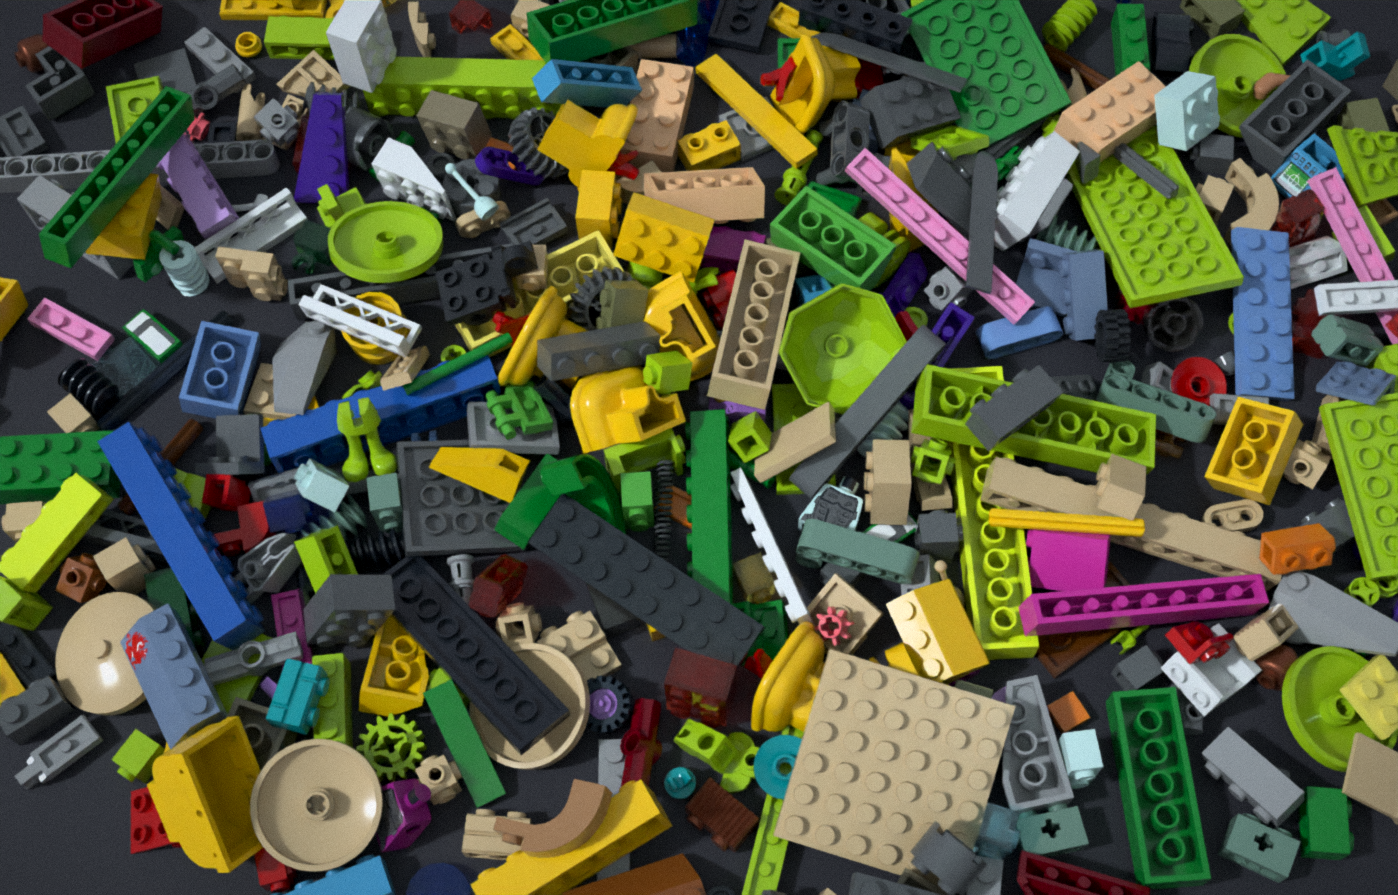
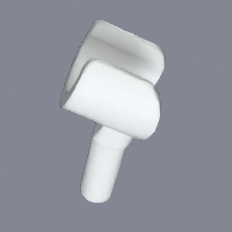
[232,194,268,212]

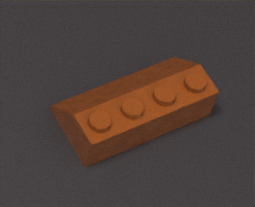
[561,853,706,895]

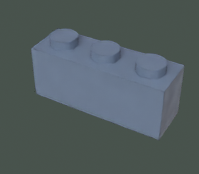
[1059,249,1108,341]

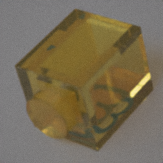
[733,552,775,604]

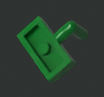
[133,226,184,283]

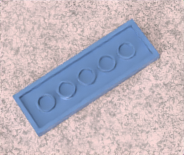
[1231,227,1294,401]

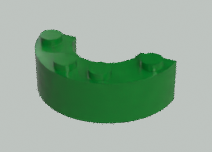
[540,454,626,534]

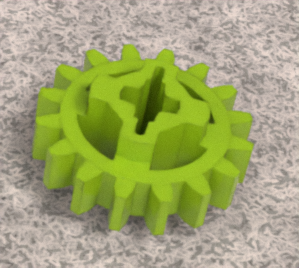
[356,713,427,783]

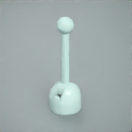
[445,163,499,221]

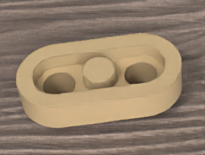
[455,201,511,238]
[1201,499,1263,532]

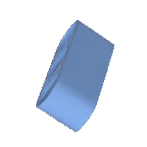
[975,306,1063,359]

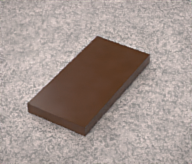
[1035,562,1130,679]

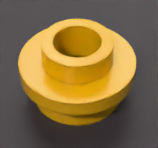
[235,32,262,57]

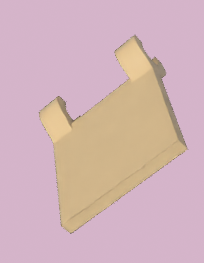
[1342,733,1398,825]

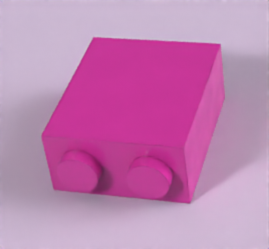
[1026,529,1111,591]

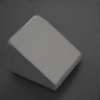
[1141,362,1173,393]

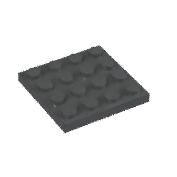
[396,440,527,556]

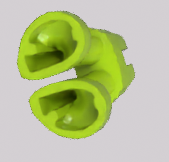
[337,397,398,482]

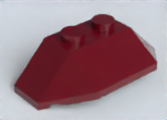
[1017,850,1150,895]

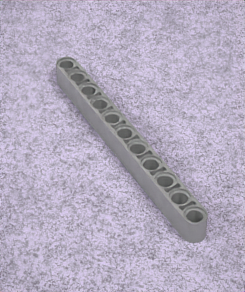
[0,140,280,193]

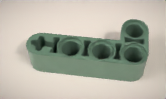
[1096,360,1216,443]
[795,519,920,584]

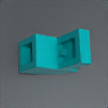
[1300,31,1370,81]

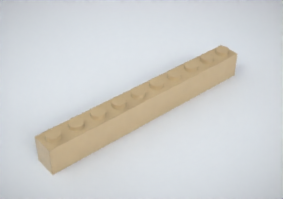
[980,457,1282,592]

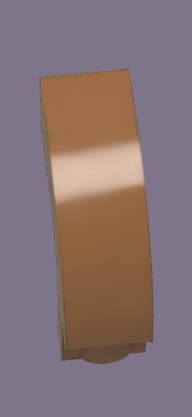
[493,779,613,858]

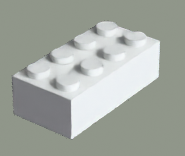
[994,131,1080,252]

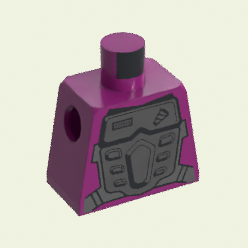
[375,779,432,853]

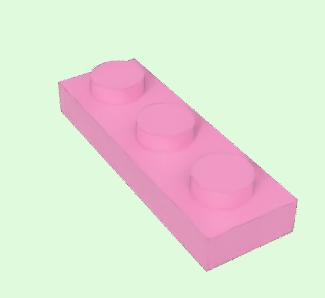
[27,297,115,361]

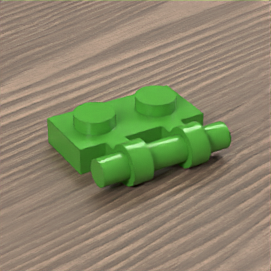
[485,381,553,440]

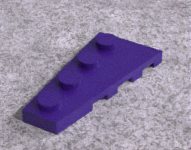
[294,92,349,203]

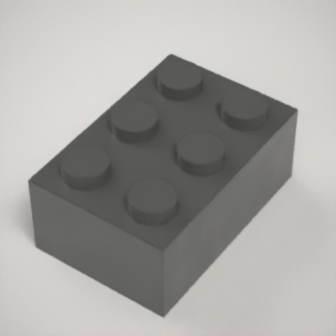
[859,76,961,150]
[303,574,396,647]

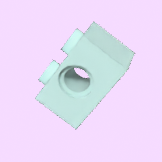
[294,458,349,512]
[1057,729,1103,789]

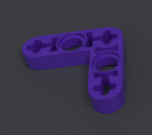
[475,147,545,185]

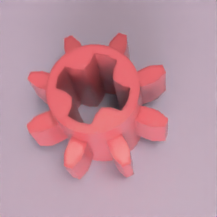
[815,606,854,646]

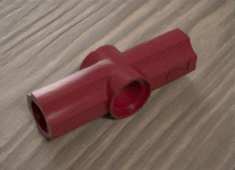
[620,698,662,787]

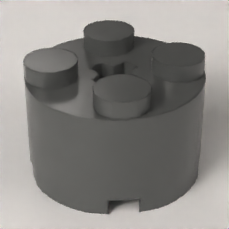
[345,106,394,171]
[443,159,502,217]
[910,820,987,895]

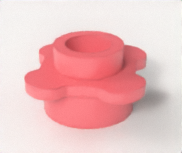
[187,112,211,142]

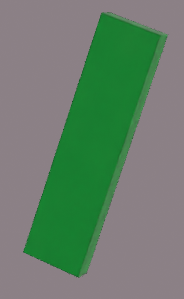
[423,679,506,808]

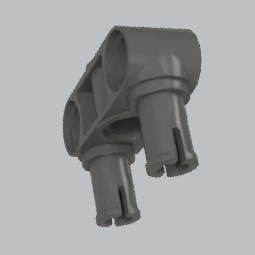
[816,101,870,187]

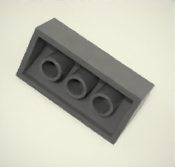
[1239,59,1352,174]

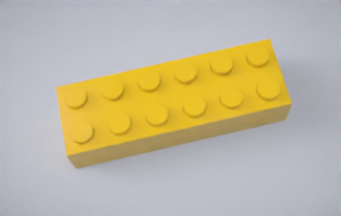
[470,779,673,895]

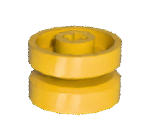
[341,292,411,365]

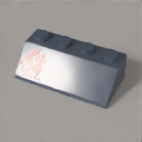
[120,604,229,749]

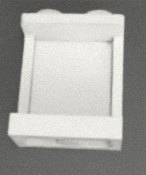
[1161,623,1262,716]

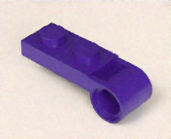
[879,253,928,317]

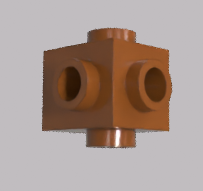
[55,553,107,603]

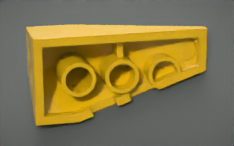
[358,616,429,717]

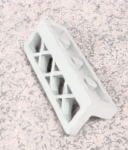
[195,187,309,284]
[1289,236,1347,289]
[298,284,422,358]

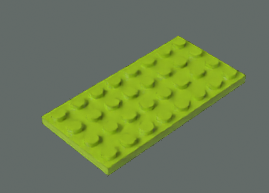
[1065,126,1244,308]

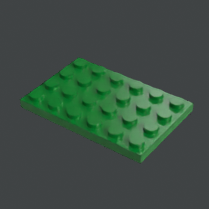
[901,0,1072,154]

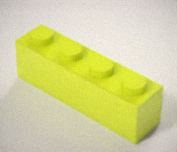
[0,473,114,594]

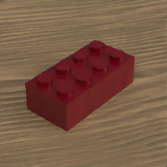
[42,0,163,69]

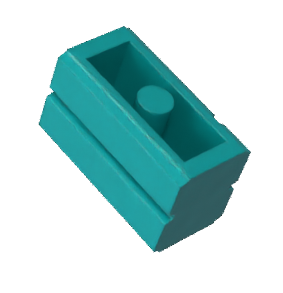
[266,659,330,735]

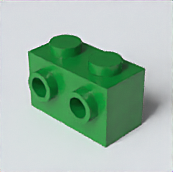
[1298,786,1354,860]

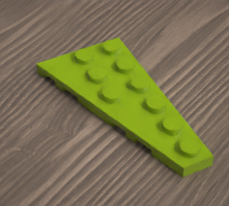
[1327,125,1398,207]
[1319,393,1398,581]

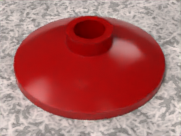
[1171,357,1227,406]

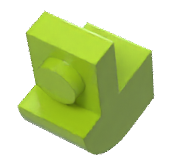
[317,184,366,231]

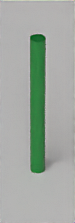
[402,332,513,396]

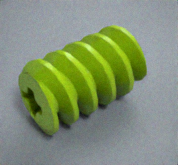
[1042,0,1098,52]

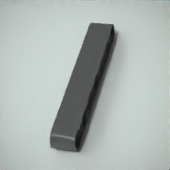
[789,325,947,499]

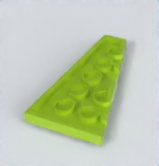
[1235,0,1331,67]

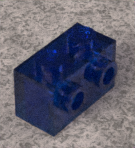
[263,489,314,533]

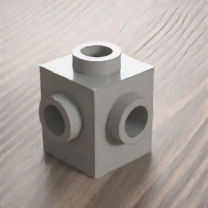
[254,98,300,146]
[924,266,973,311]

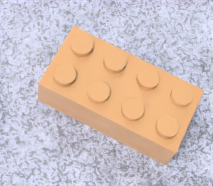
[621,59,694,172]
[1054,61,1166,162]
[644,167,765,224]

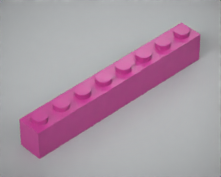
[1018,574,1269,637]

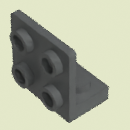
[195,414,265,475]

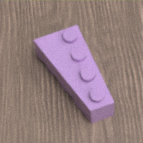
[158,132,239,239]

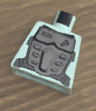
[798,477,863,532]

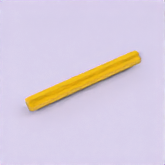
[989,508,1145,537]

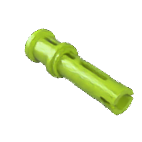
[774,130,823,206]

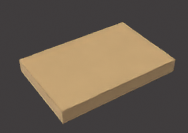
[754,402,836,483]

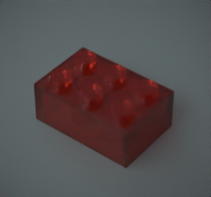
[664,648,737,728]

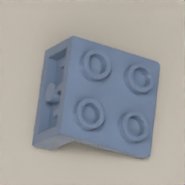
[1016,238,1076,317]
[1316,361,1396,405]

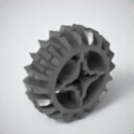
[507,107,569,179]
[568,266,637,331]

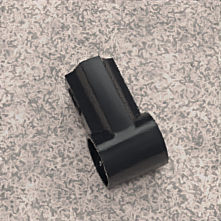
[533,374,574,427]

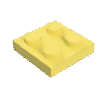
[1339,655,1398,741]

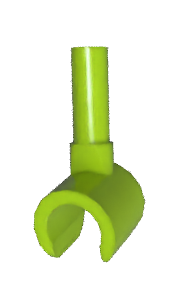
[1111,625,1149,655]

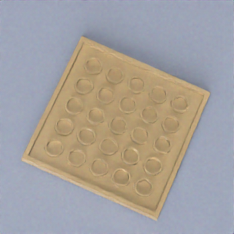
[773,648,1016,888]

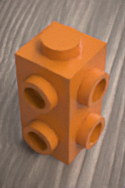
[1259,523,1336,575]

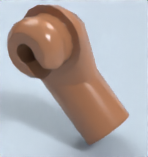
[1253,72,1291,100]

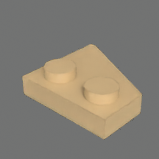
[277,50,350,97]

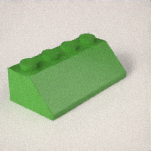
[770,186,896,291]

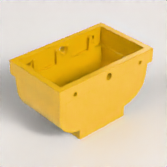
[147,716,263,873]

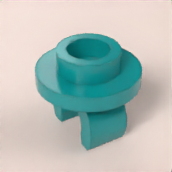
[664,767,696,799]

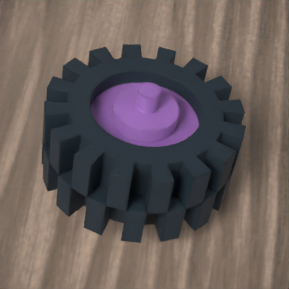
[586,675,634,734]

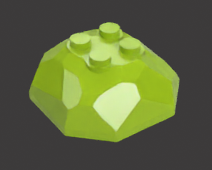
[778,283,907,415]

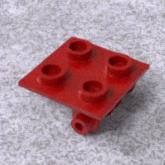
[131,787,181,854]

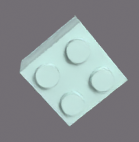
[1154,71,1220,151]

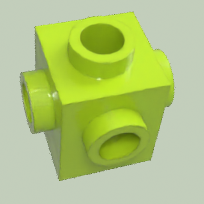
[910,438,956,484]

